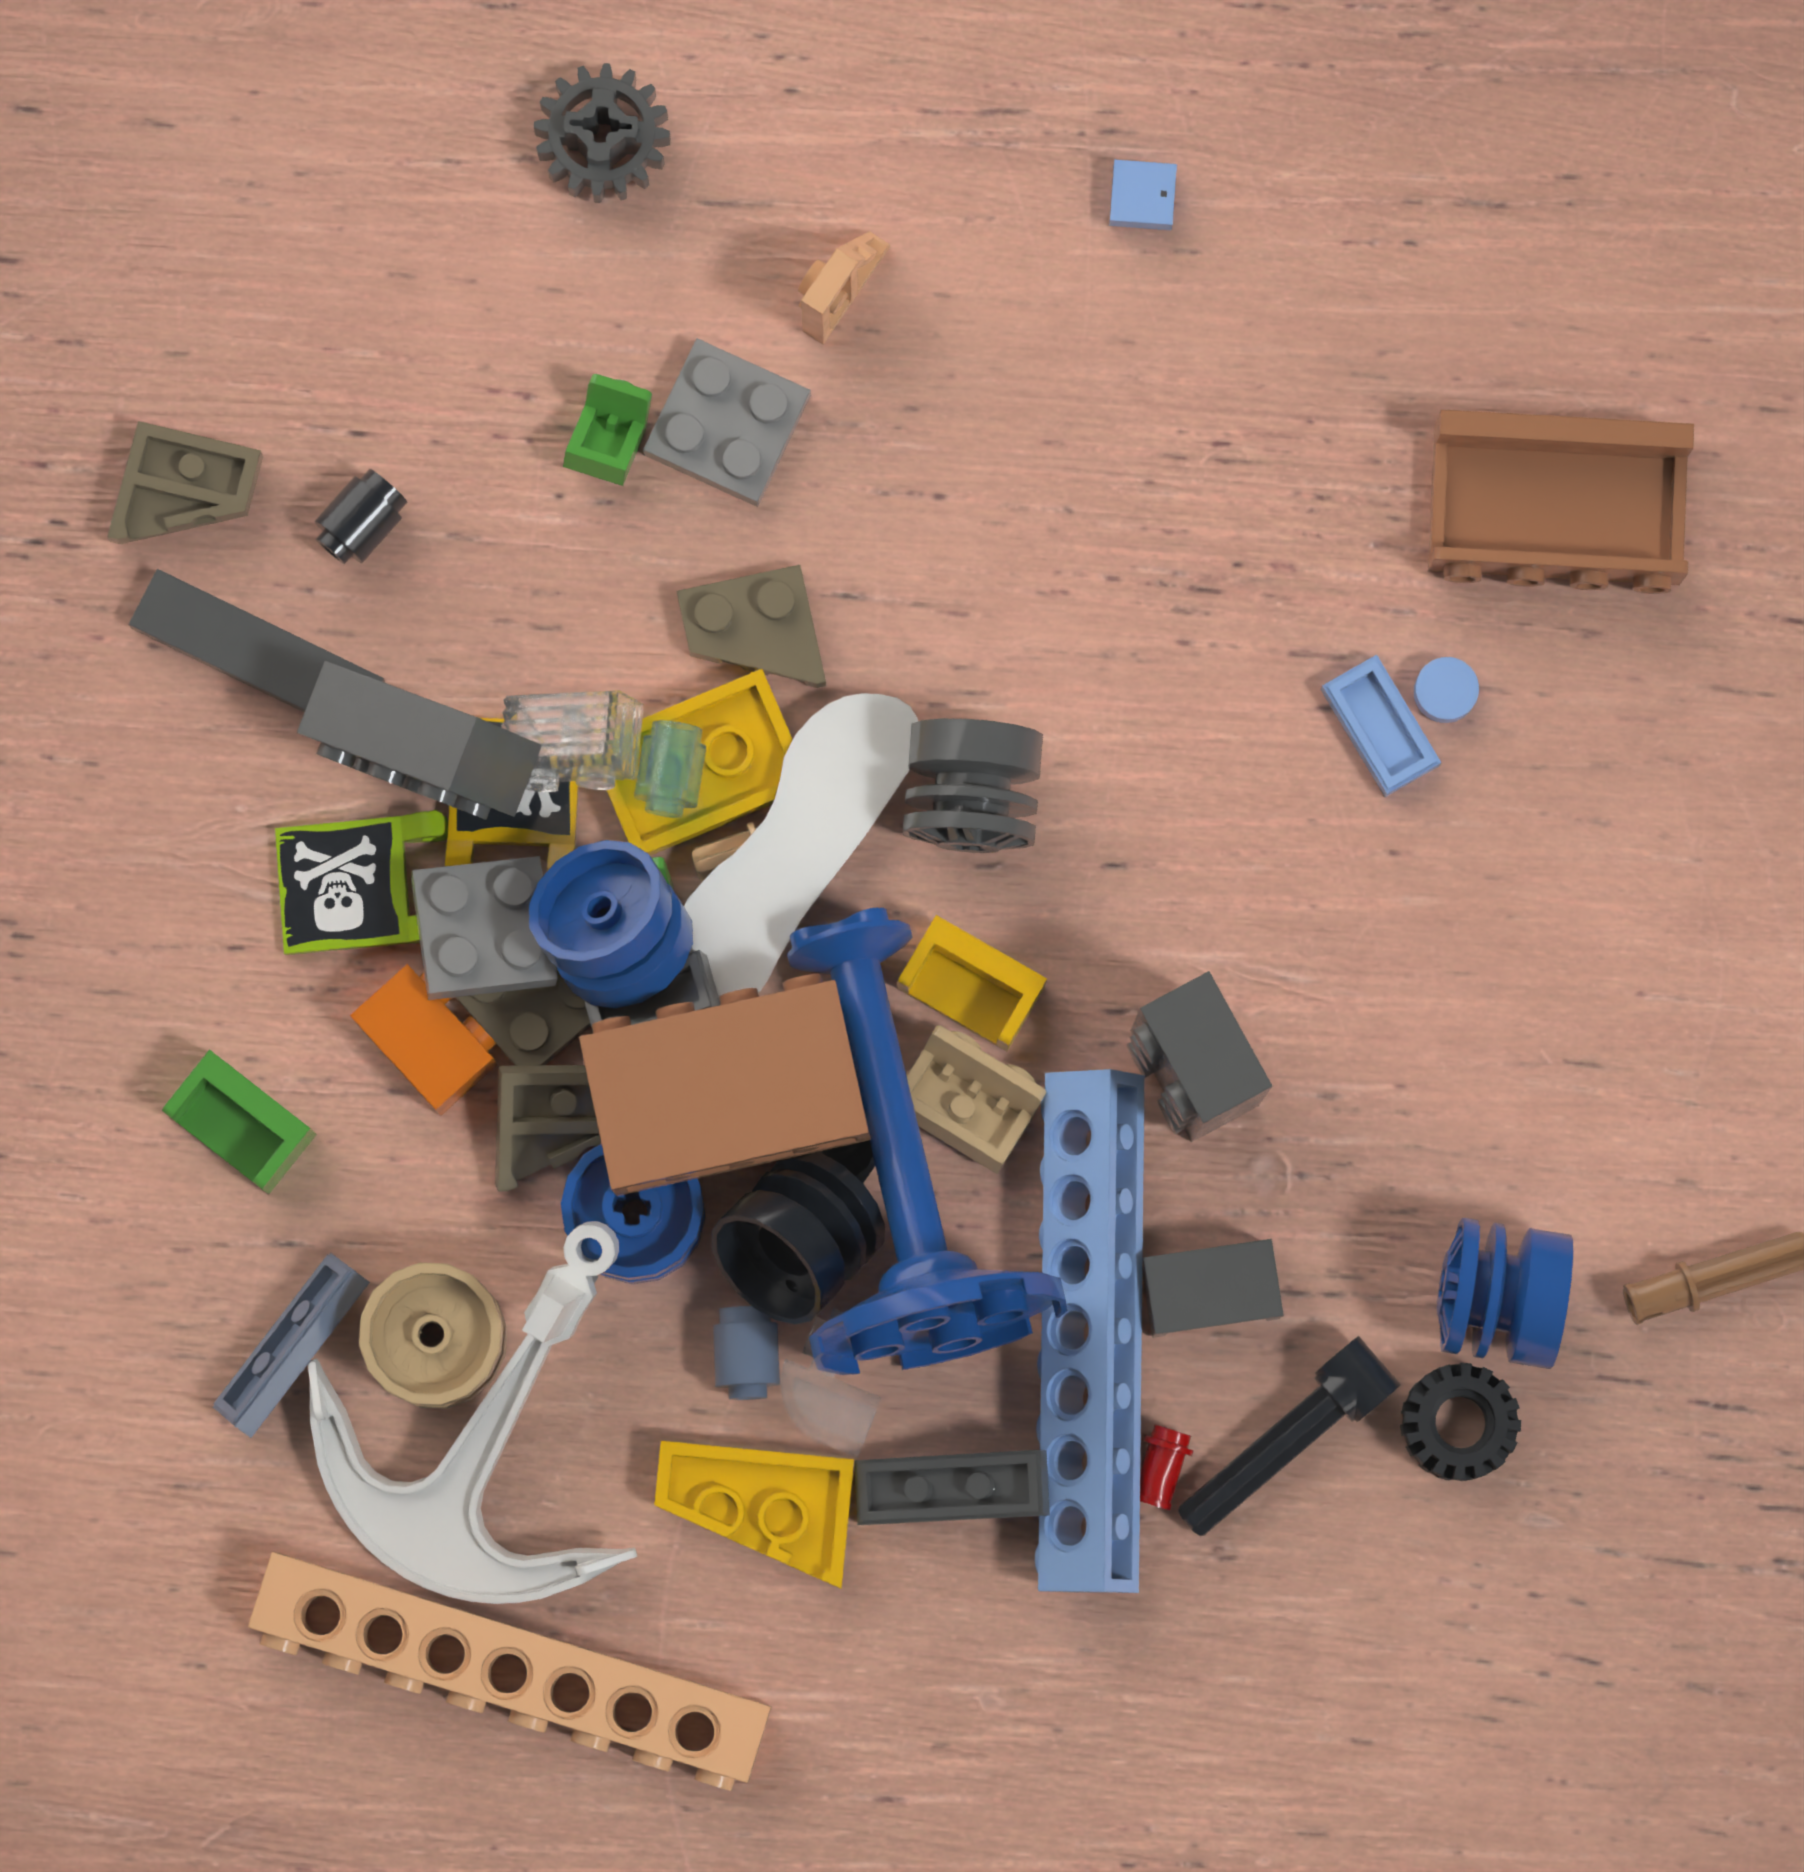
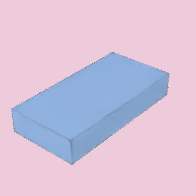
[1320,655,1441,797]

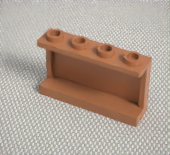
[1428,409,1694,594]
[579,974,871,1196]

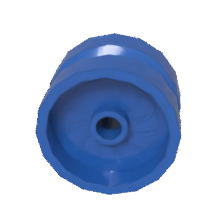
[529,840,693,1008]
[561,1144,706,1284]

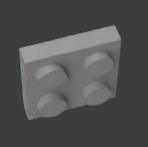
[643,338,811,507]
[411,856,558,1000]

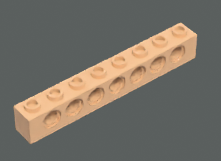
[248,1552,772,1791]

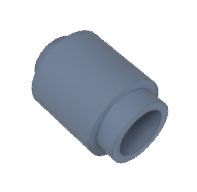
[713,1306,780,1400]

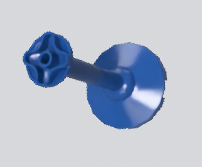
[787,907,1068,1375]

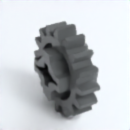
[534,63,671,203]

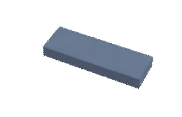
[213,1253,370,1438]

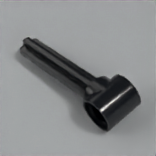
[1178,1336,1401,1536]

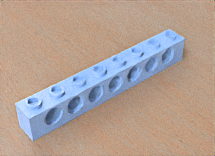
[1035,1069,1145,1593]

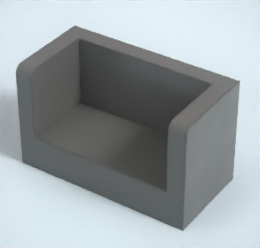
[1142,1239,1284,1338]

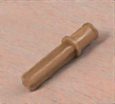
[1623,1232,1804,1325]

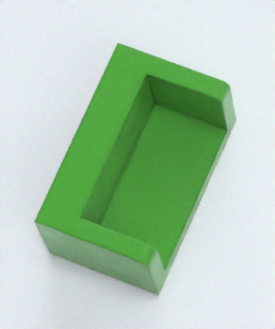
[162,1049,317,1194]

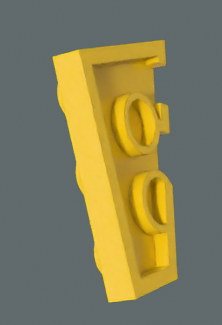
[654,1441,854,1589]

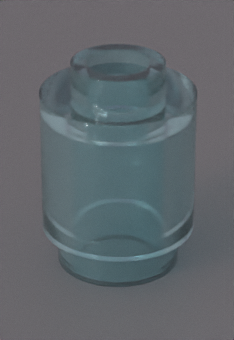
[634,720,707,818]

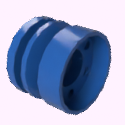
[1437,1218,1573,1369]

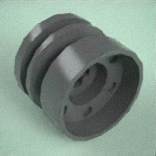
[903,718,1043,853]

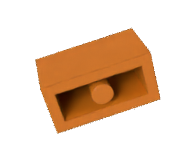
[350,964,497,1116]

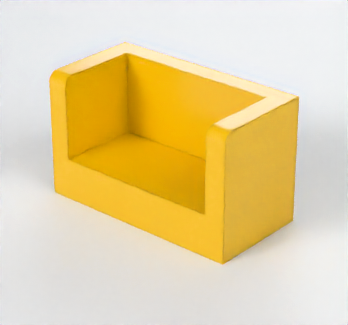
[897,915,1047,1052]

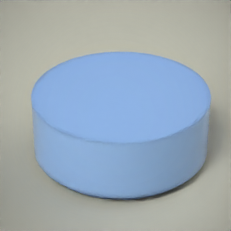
[1414,657,1479,723]

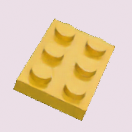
[586,669,793,856]

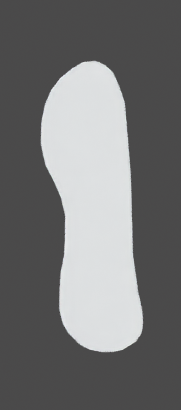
[684,693,918,997]

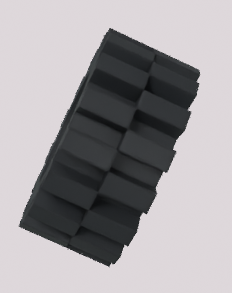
[1400,1363,1521,1481]

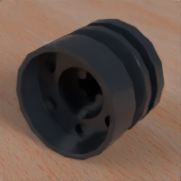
[711,1152,885,1325]

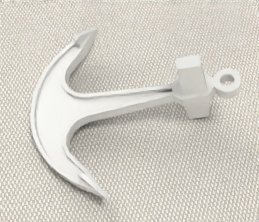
[308,1221,637,1604]

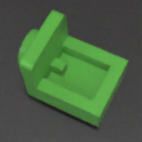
[563,374,652,486]

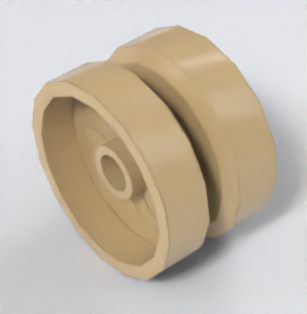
[359,1262,507,1409]

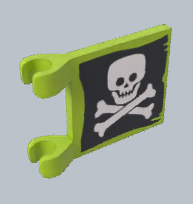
[275,810,448,955]

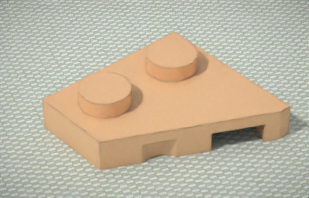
[798,231,890,345]

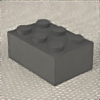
[297,661,542,820]
[1127,971,1273,1142]

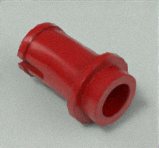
[1140,1425,1194,1511]

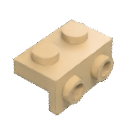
[907,1025,1047,1174]

